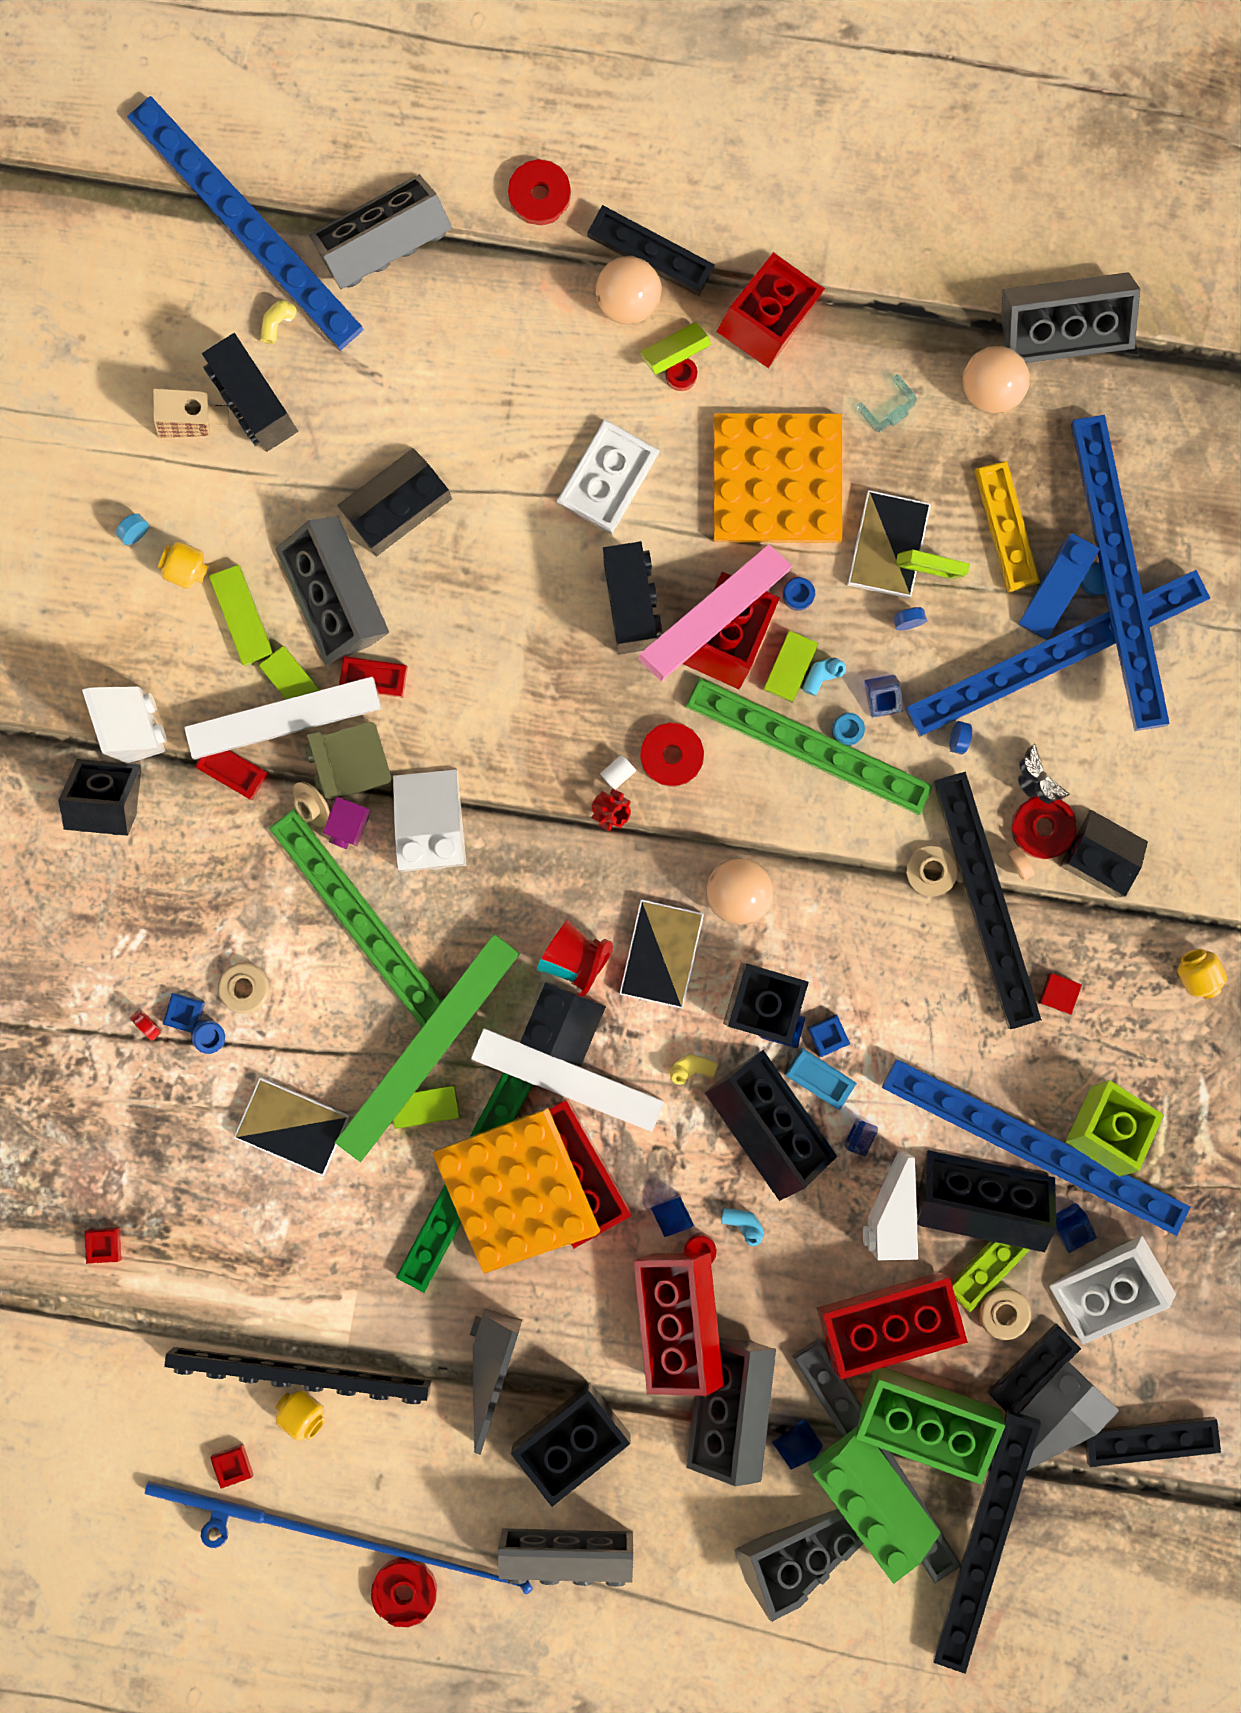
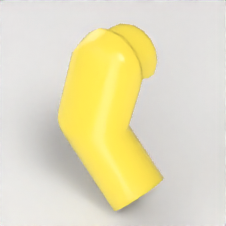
[260,300,296,344]
[670,1054,718,1085]

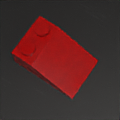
[716,252,825,369]
[682,571,780,690]

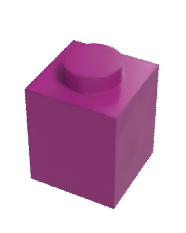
[323,797,371,849]

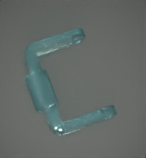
[856,374,917,432]

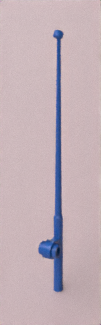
[144,1481,533,1595]

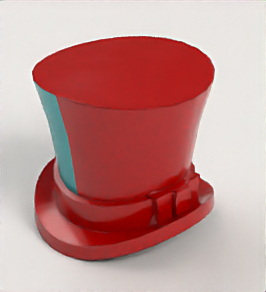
[537,919,613,997]

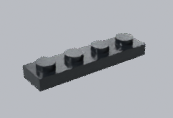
[587,205,715,296]
[1085,1416,1221,1467]

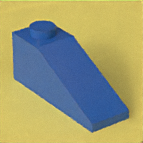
[1018,533,1100,639]

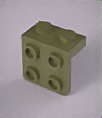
[305,722,392,801]

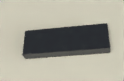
[987,1323,1081,1413]

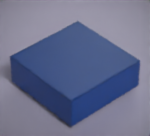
[163,993,205,1033]
[807,1014,850,1057]

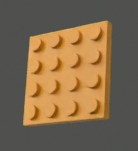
[714,413,842,543]
[432,1108,600,1274]

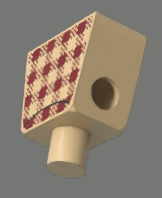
[153,389,229,438]

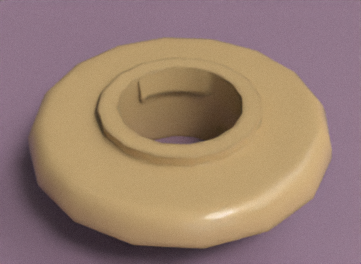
[293,782,330,827]
[906,845,958,897]
[218,962,269,1014]
[979,1288,1031,1340]

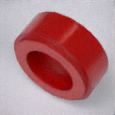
[665,358,698,391]
[130,1010,161,1041]
[684,1233,717,1264]

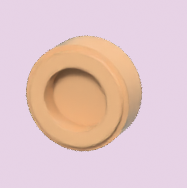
[1008,847,1035,880]

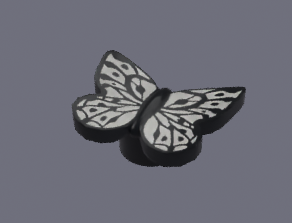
[1018,744,1070,804]

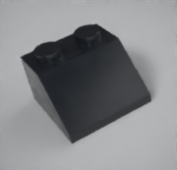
[58,759,141,836]
[1059,810,1148,898]
[723,962,809,1045]
[520,982,606,1067]

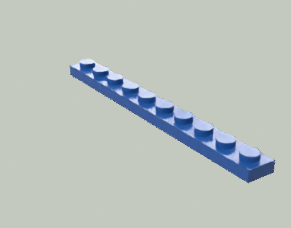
[127,96,364,351]
[1071,415,1170,732]
[905,570,1210,737]
[881,1059,1191,1236]

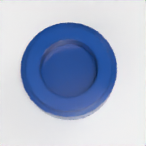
[782,577,815,611]
[893,607,927,631]
[949,721,972,755]
[191,1020,226,1054]

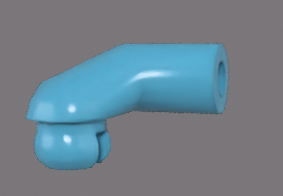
[802,658,846,696]
[721,1207,764,1246]

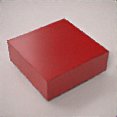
[1039,973,1082,1015]
[84,1227,122,1264]
[210,1444,254,1489]

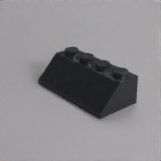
[704,1050,838,1201]
[917,1150,1057,1253]

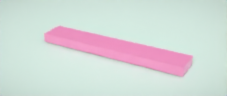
[638,544,792,682]

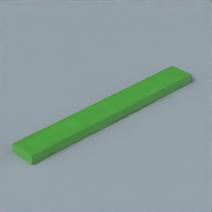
[685,677,933,815]
[269,808,443,1028]
[335,934,521,1163]

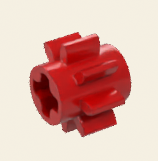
[591,789,631,831]

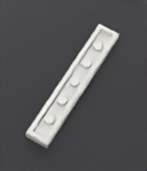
[184,677,382,759]
[471,1028,664,1132]

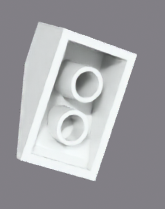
[82,687,167,763]
[393,769,467,872]
[863,1151,918,1260]
[1049,1236,1176,1345]

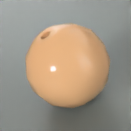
[595,256,662,325]
[963,346,1030,414]
[706,858,773,925]

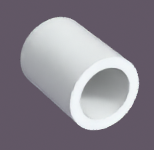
[600,754,636,789]

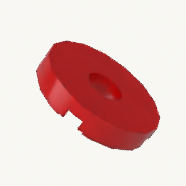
[508,159,571,226]
[640,722,704,787]
[1011,796,1077,860]
[371,1557,437,1628]

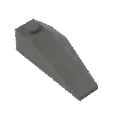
[470,1308,522,1455]
[989,1361,1119,1470]
[734,1509,863,1622]

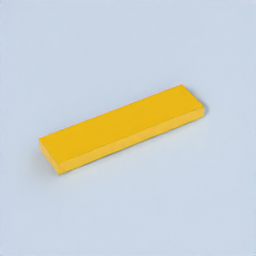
[974,461,1040,593]

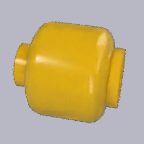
[157,541,208,589]
[1177,949,1227,999]
[275,1390,325,1441]

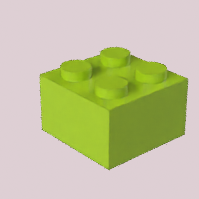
[1066,1080,1164,1177]

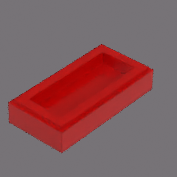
[339,656,408,698]
[195,750,268,800]

